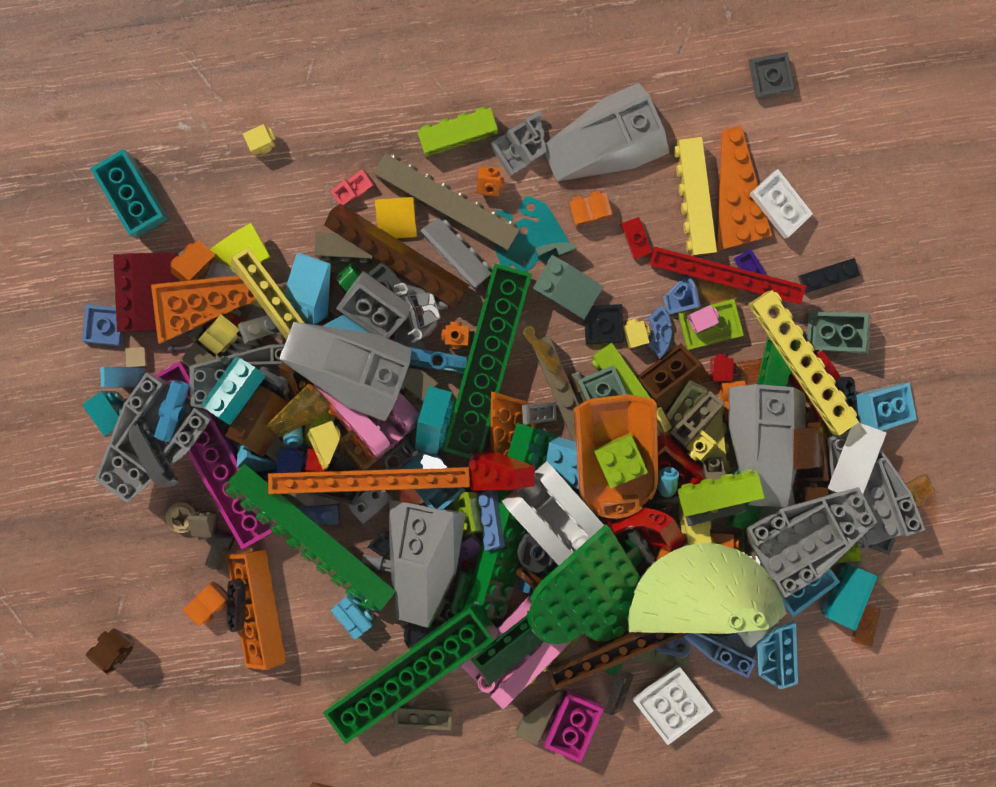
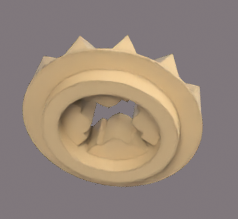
[166,502,195,533]

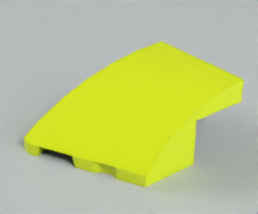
[210,223,271,275]

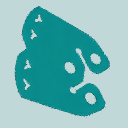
[493,196,569,272]

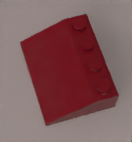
[113,253,179,333]

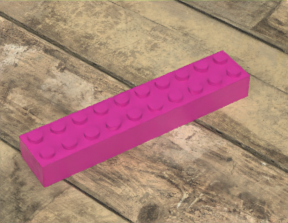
[155,361,272,549]

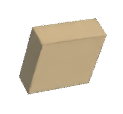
[125,347,148,367]

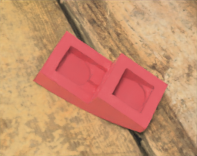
[330,169,375,206]

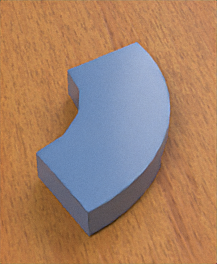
[646,305,672,359]

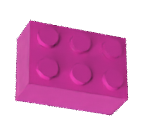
[544,687,604,763]

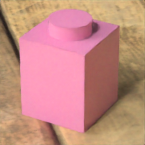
[686,305,719,333]

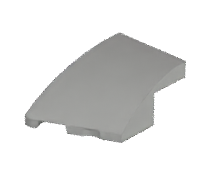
[489,111,546,177]

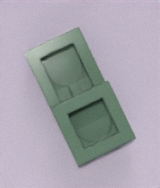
[535,243,577,258]

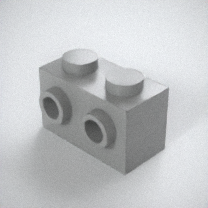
[348,490,394,524]

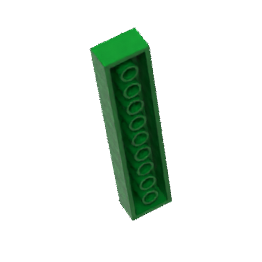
[442,263,532,458]
[463,423,558,619]
[223,464,396,611]
[323,601,500,744]

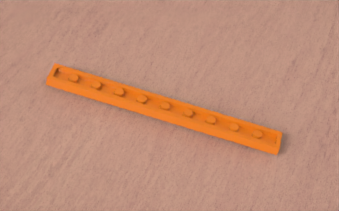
[268,467,470,494]

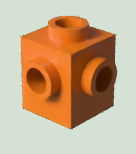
[476,167,505,196]
[442,322,470,349]

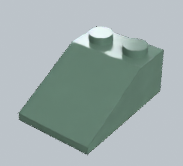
[533,255,603,320]
[807,312,872,355]
[578,365,627,401]

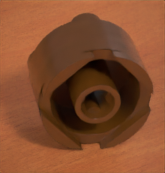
[86,628,135,675]

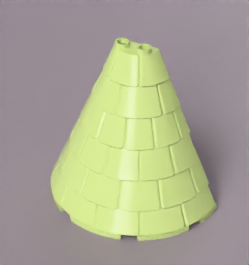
[628,543,786,634]

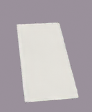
[828,423,886,494]

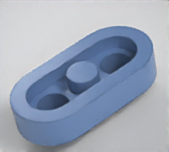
[655,637,691,658]

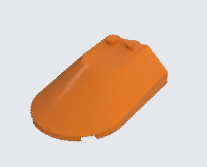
[573,394,658,519]

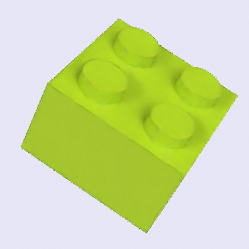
[594,433,648,488]

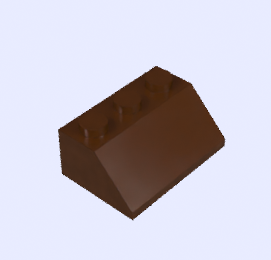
[636,343,709,411]
[225,385,293,457]
[793,421,831,483]

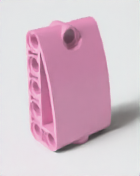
[313,384,420,461]
[461,596,570,709]

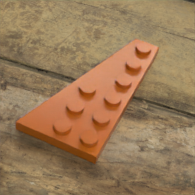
[716,125,772,252]
[151,272,273,344]
[490,391,536,456]

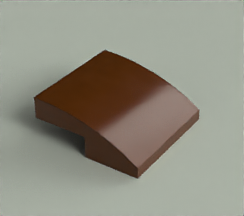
[793,426,823,469]

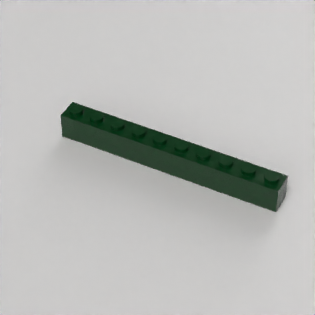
[471,537,643,685]

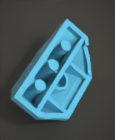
[755,621,798,689]

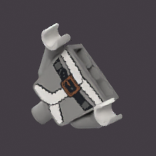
[394,283,448,343]

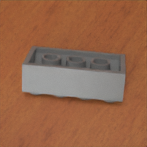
[420,218,492,291]

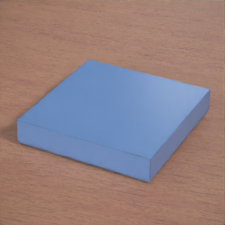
[82,304,124,346]

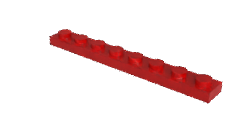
[649,246,806,305]

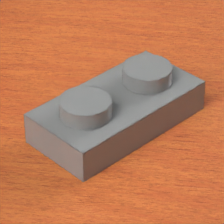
[238,315,280,343]

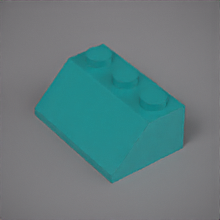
[201,356,266,425]
[822,561,878,631]

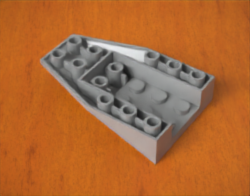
[389,499,466,628]

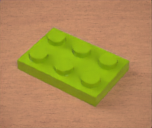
[677,299,744,350]

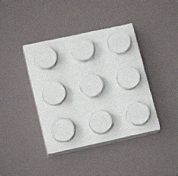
[632,664,714,745]

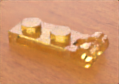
[523,326,561,375]

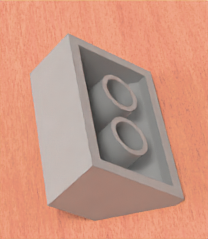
[336,271,411,339]

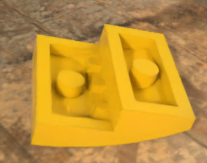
[375,197,417,239]

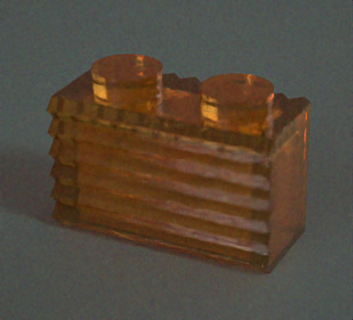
[337,429,378,471]

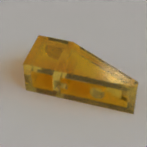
[266,384,331,438]

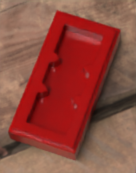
[620,217,653,260]

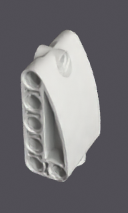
[502,461,604,565]

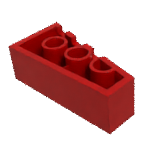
[469,450,535,491]

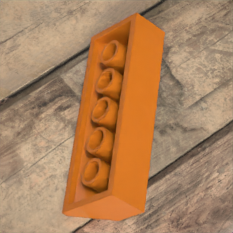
[226,549,286,670]

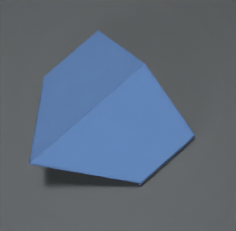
[663,275,701,315]

